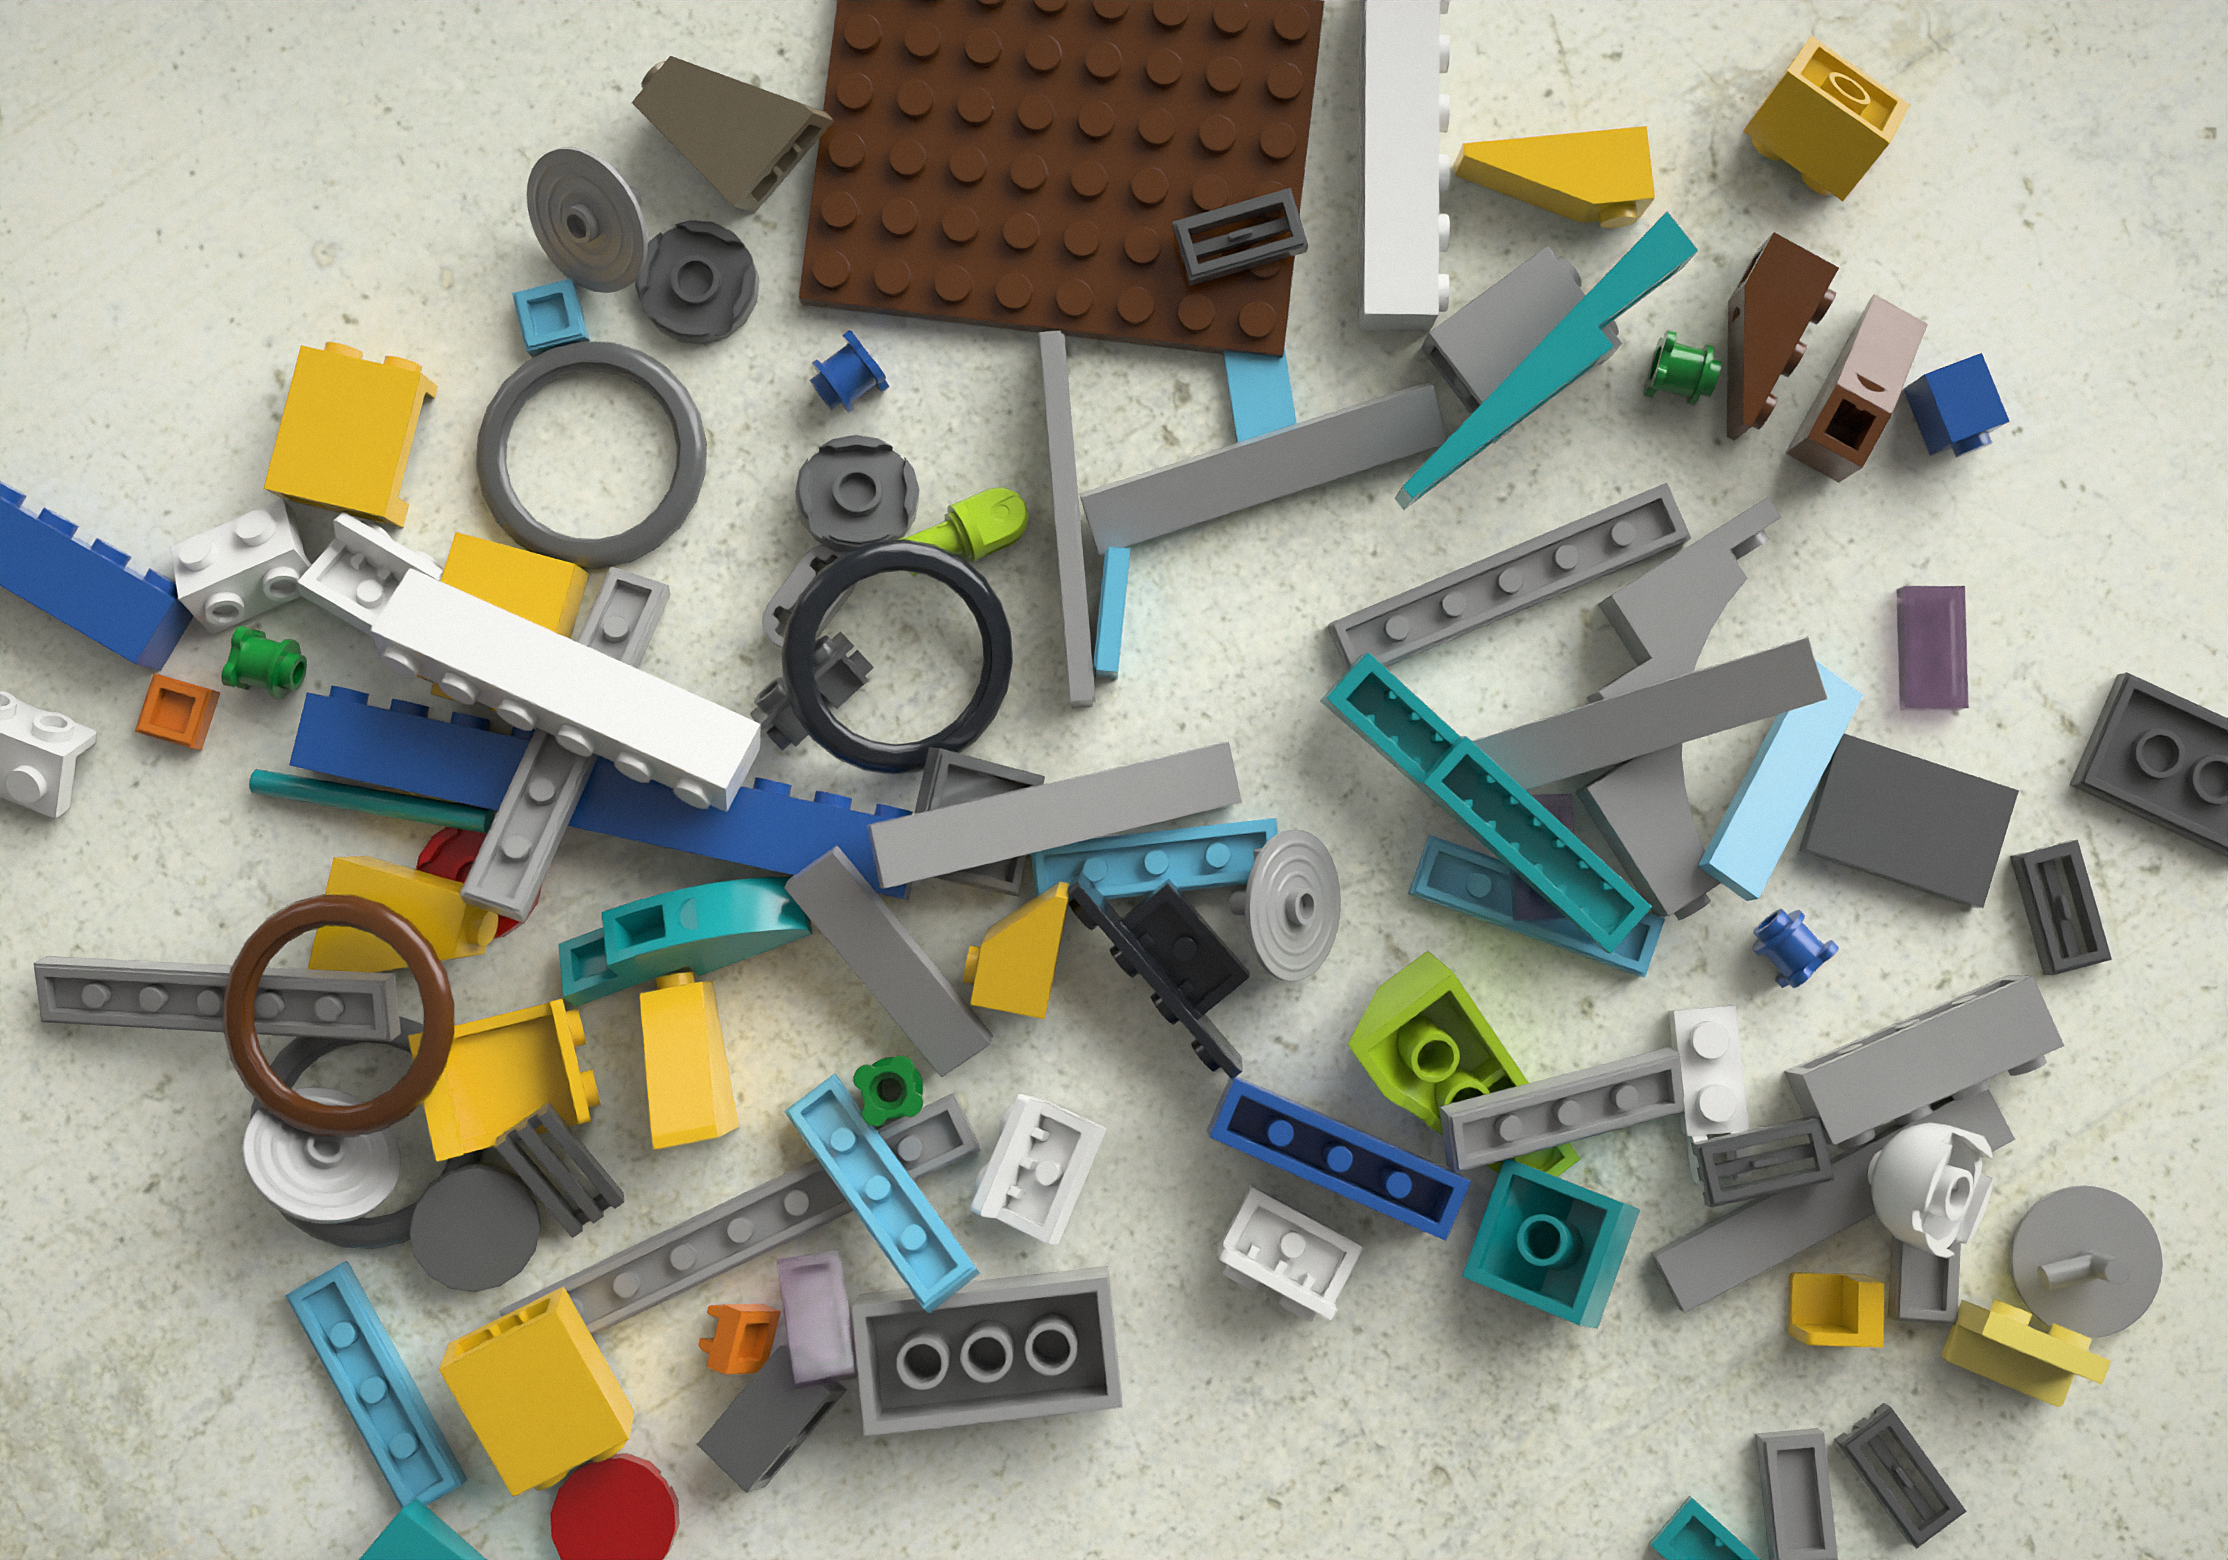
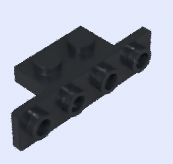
[1068,872,1250,1079]

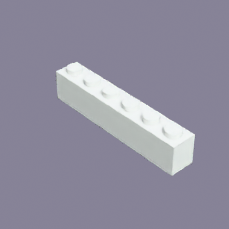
[1358,0,1450,331]
[371,568,760,812]

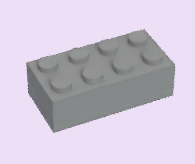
[851,1266,1122,1436]

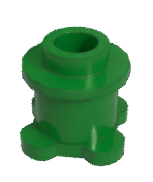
[1643,330,1721,405]
[221,626,307,700]
[853,1055,924,1126]

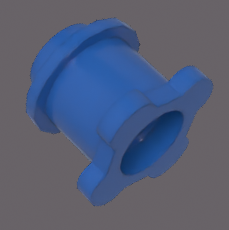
[809,330,889,413]
[1752,909,1839,988]

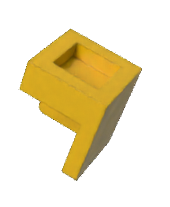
[1788,1272,1884,1348]

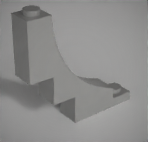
[1575,497,1782,920]

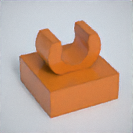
[698,1304,781,1375]

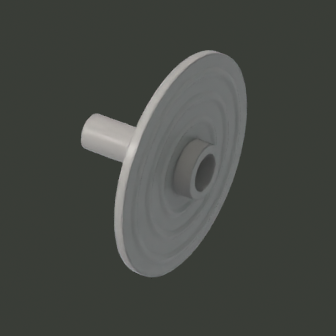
[526,147,648,293]
[1229,830,1341,981]
[242,1087,401,1224]
[2010,1185,2163,1338]

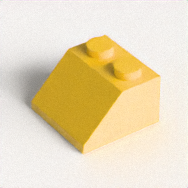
[1743,36,1910,202]

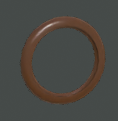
[223,894,455,1138]

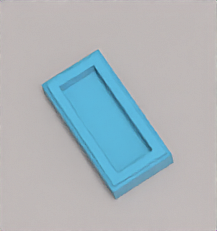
[1223,347,1297,443]
[1093,546,1130,679]

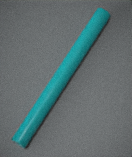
[249,769,494,834]

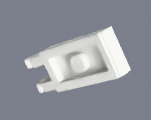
[1668,1005,1752,1186]

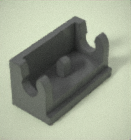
[697,1345,847,1493]

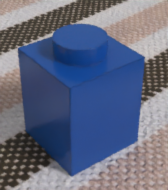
[1903,353,2010,458]

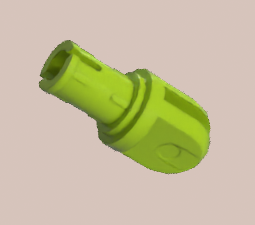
[898,487,1029,576]

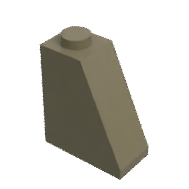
[631,56,834,212]

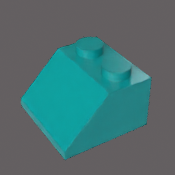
[1462,1159,1640,1329]

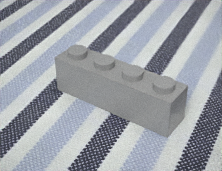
[1784,975,2064,1150]

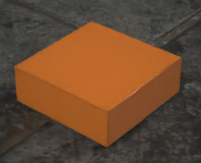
[135,673,221,751]

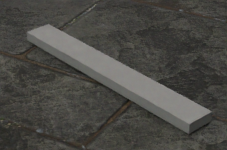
[499,1092,981,1336]

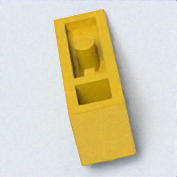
[1454,126,1655,229]

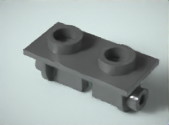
[750,631,874,751]

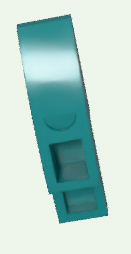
[558,877,813,1007]

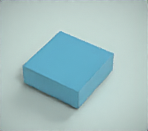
[512,278,590,356]

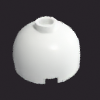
[1868,1123,1993,1258]

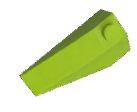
[1347,950,1581,1177]

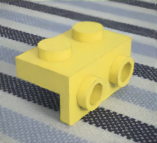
[1941,1298,2111,1407]

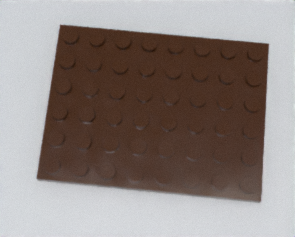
[799,0,1324,358]

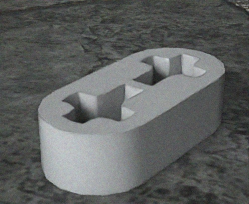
[762,544,857,648]

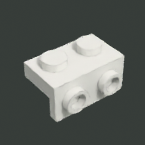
[170,498,312,634]
[297,512,444,637]
[0,691,97,819]
[970,1094,1107,1246]
[1216,1185,1364,1322]

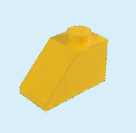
[963,881,1070,1019]

